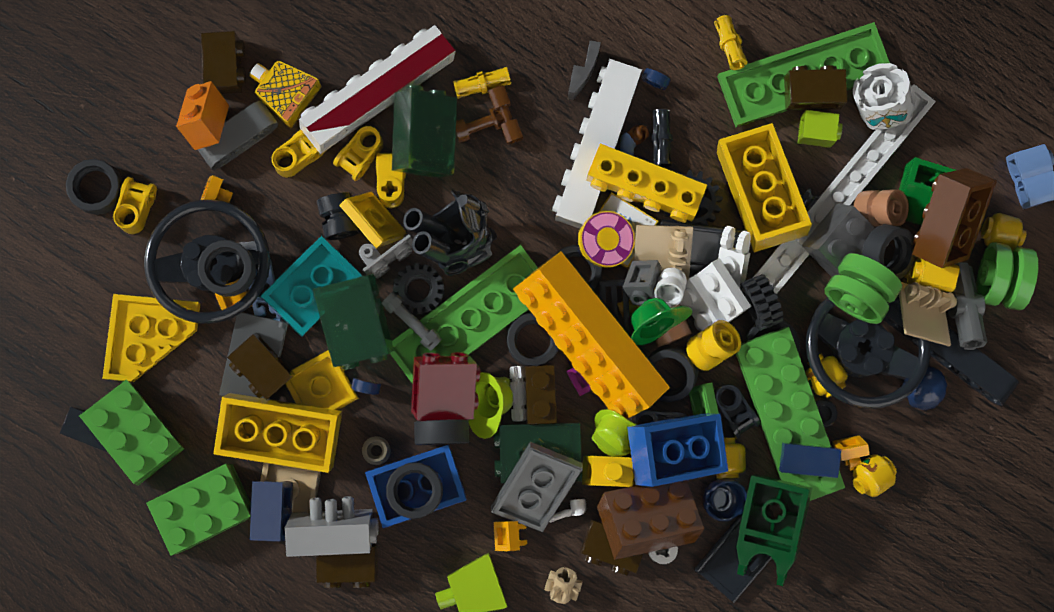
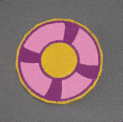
[578,211,635,268]

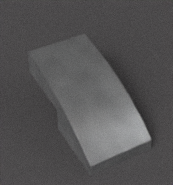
[568,41,601,100]

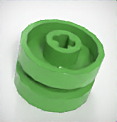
[976,242,1038,310]
[825,253,902,324]

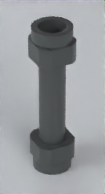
[381,292,442,351]

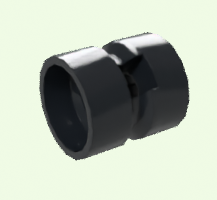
[317,192,361,241]

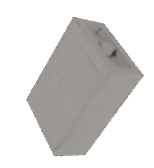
[285,496,379,557]

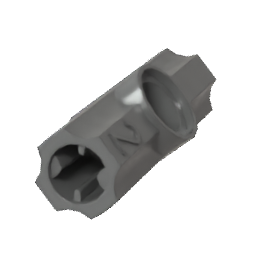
[948,263,987,350]

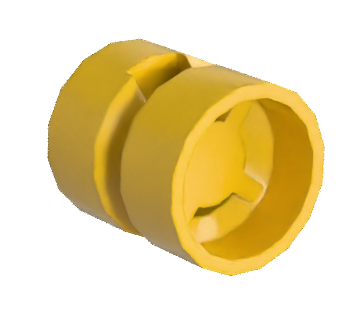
[686,320,741,370]

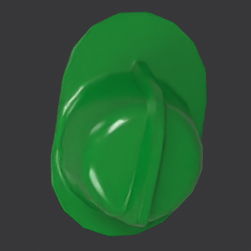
[631,298,692,345]

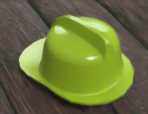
[468,372,514,439]
[592,409,636,457]

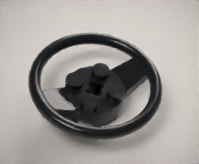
[144,200,270,324]
[806,294,931,409]

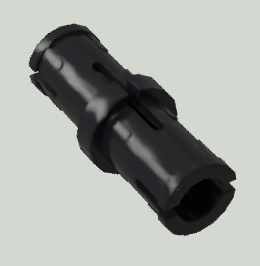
[651,109,673,167]

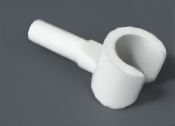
[549,499,586,523]

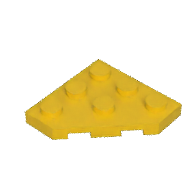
[102,294,200,382]

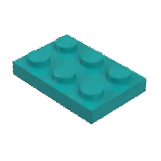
[261,236,362,336]

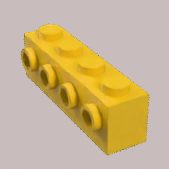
[586,143,707,223]

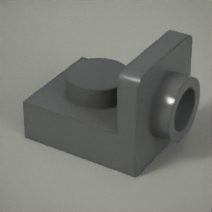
[623,260,662,306]

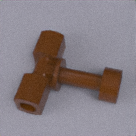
[452,85,523,145]

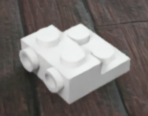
[680,258,751,331]

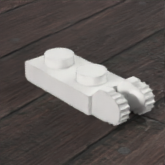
[718,226,751,288]

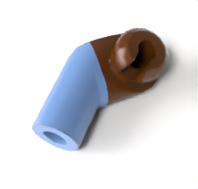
[620,125,649,156]

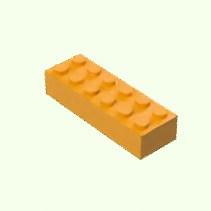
[513,251,670,419]

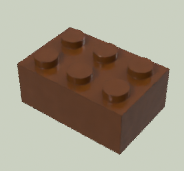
[912,168,997,268]
[597,480,704,560]

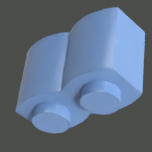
[1006,144,1054,209]

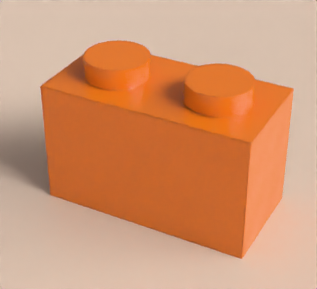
[176,81,229,150]

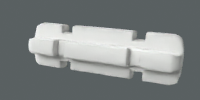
[510,366,527,422]

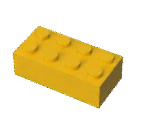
[717,123,812,252]
[214,393,342,473]

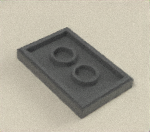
[491,442,583,532]

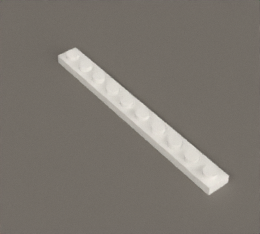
[753,84,936,294]

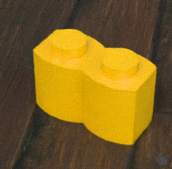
[905,257,960,293]

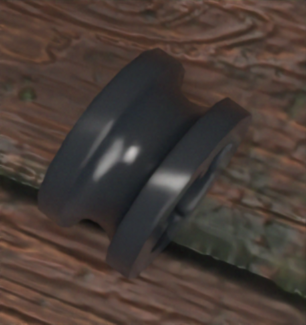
[801,188,820,212]

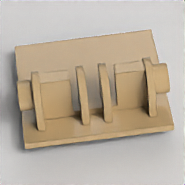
[634,225,693,281]
[899,282,957,346]

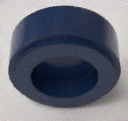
[641,68,671,90]
[351,378,381,395]

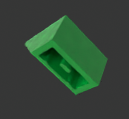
[899,157,955,226]

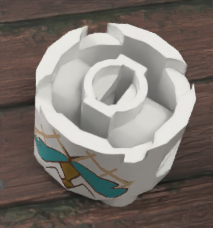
[853,63,915,129]

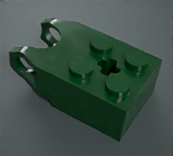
[736,474,812,586]

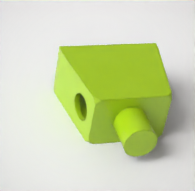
[435,553,507,612]

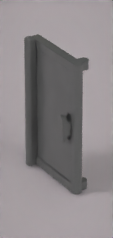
[219,312,288,400]

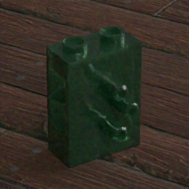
[392,85,457,178]
[313,274,394,370]
[494,423,582,483]

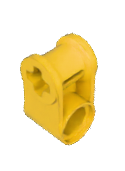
[333,126,384,181]
[272,130,325,178]
[376,153,406,209]
[113,177,157,234]

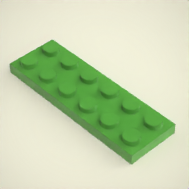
[717,22,890,127]
[385,245,538,384]
[736,327,845,501]

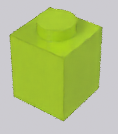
[798,110,842,148]

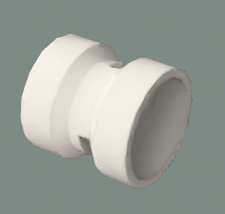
[654,268,687,307]

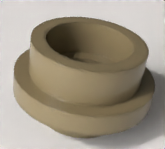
[362,436,391,465]

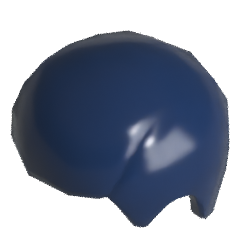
[903,365,947,410]
[703,478,747,521]

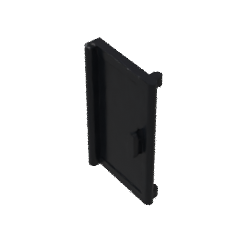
[661,219,746,274]
[694,510,772,603]

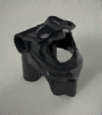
[403,190,497,276]

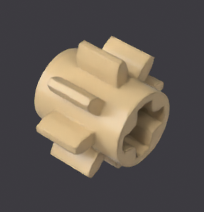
[545,567,582,604]

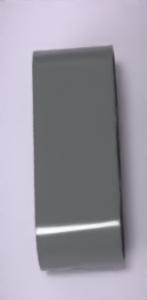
[198,101,278,170]

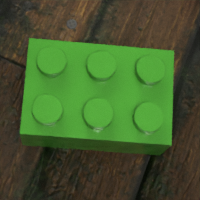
[79,379,184,486]
[147,464,251,556]

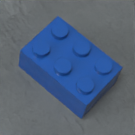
[627,413,728,487]
[365,445,467,528]

